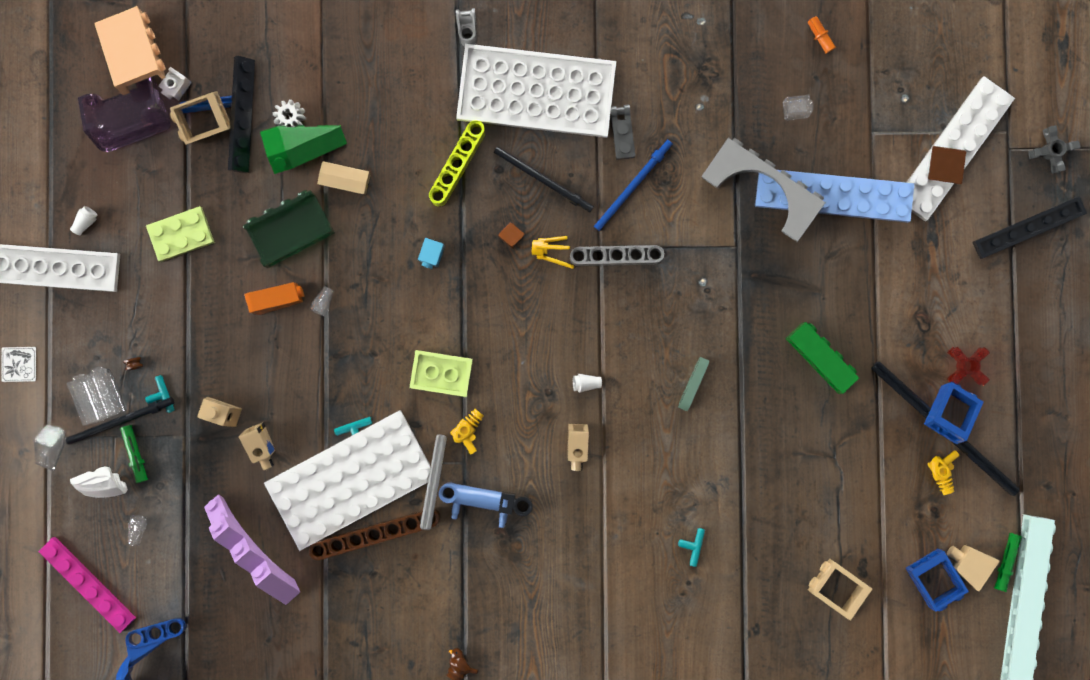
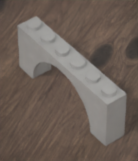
[701,138,826,242]

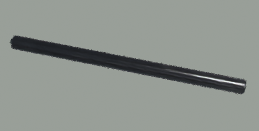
[871,361,1020,496]

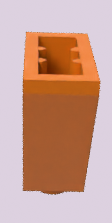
[244,282,304,315]

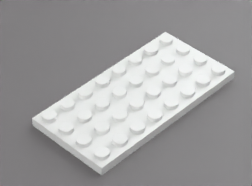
[456,44,616,138]
[264,410,431,551]

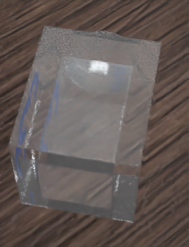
[783,95,814,120]

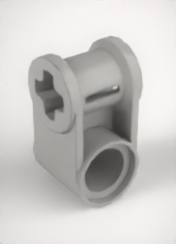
[456,8,477,47]

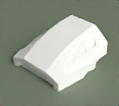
[70,467,128,498]

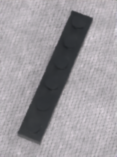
[228,56,255,173]
[972,196,1087,259]

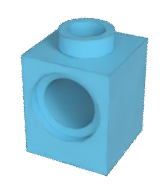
[418,238,445,269]

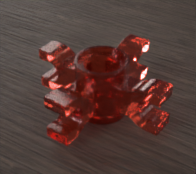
[947,346,990,385]

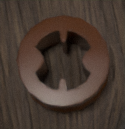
[123,357,143,371]

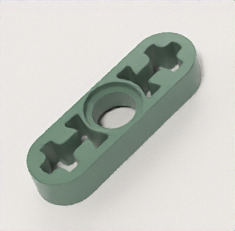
[678,357,709,411]

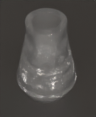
[310,286,334,316]
[127,515,148,546]

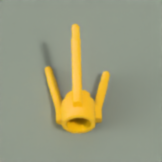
[532,236,574,269]

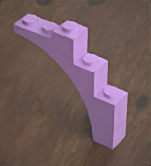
[204,494,300,605]

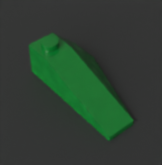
[260,125,347,174]

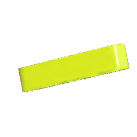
[429,120,485,207]

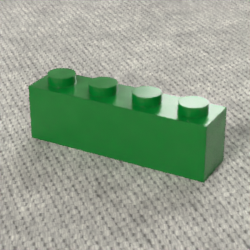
[785,322,859,394]

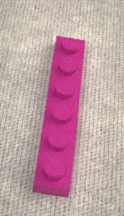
[38,537,136,633]

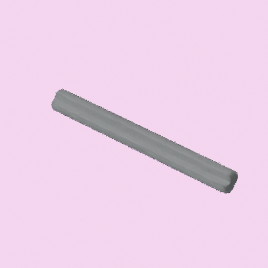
[420,435,447,530]

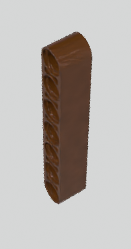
[309,509,440,560]

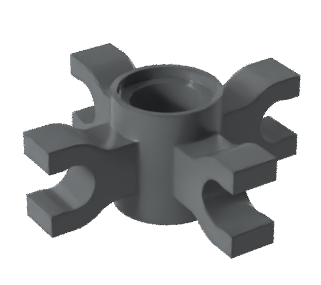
[1028,125,1081,174]

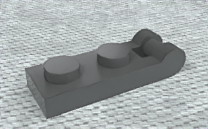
[610,104,636,160]

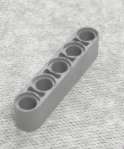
[570,245,664,266]

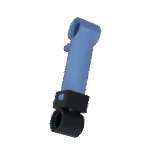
[439,482,533,528]

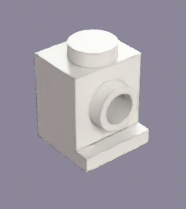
[159,67,192,101]

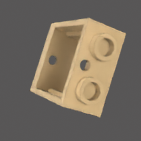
[170,91,230,145]
[808,559,872,621]

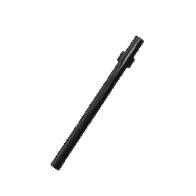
[494,146,594,213]
[65,397,175,445]

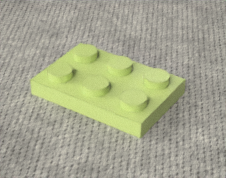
[146,206,215,262]
[410,350,473,397]

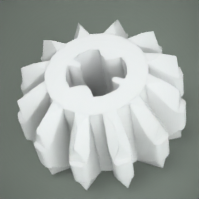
[273,99,306,127]

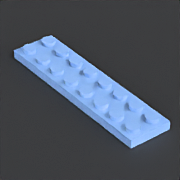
[755,170,914,223]

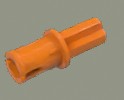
[808,16,836,54]

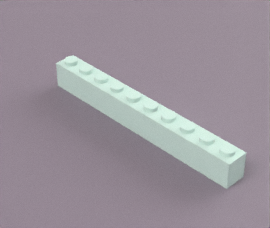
[1000,514,1056,680]

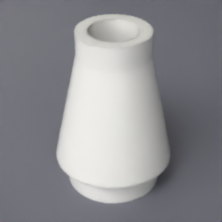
[70,206,97,235]
[573,374,602,393]

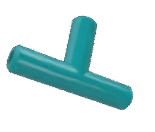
[145,375,175,413]
[334,417,372,436]
[678,528,705,567]

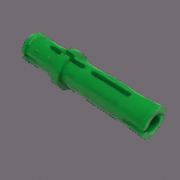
[120,425,148,484]
[994,533,1022,592]

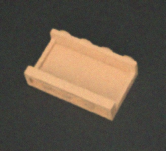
[95,6,166,95]

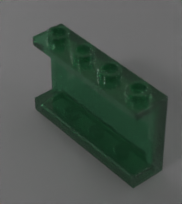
[243,190,335,268]

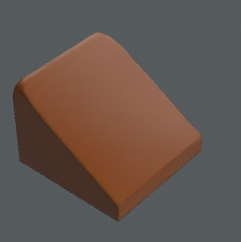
[498,222,525,249]

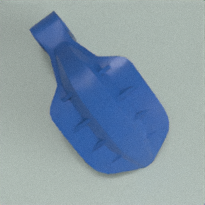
[116,618,186,680]

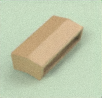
[317,161,370,194]

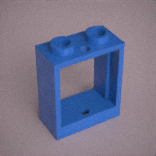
[924,382,984,444]
[905,548,969,612]

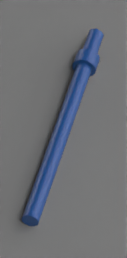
[594,139,673,231]

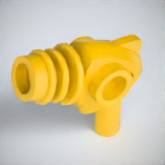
[450,409,484,455]
[928,450,960,495]

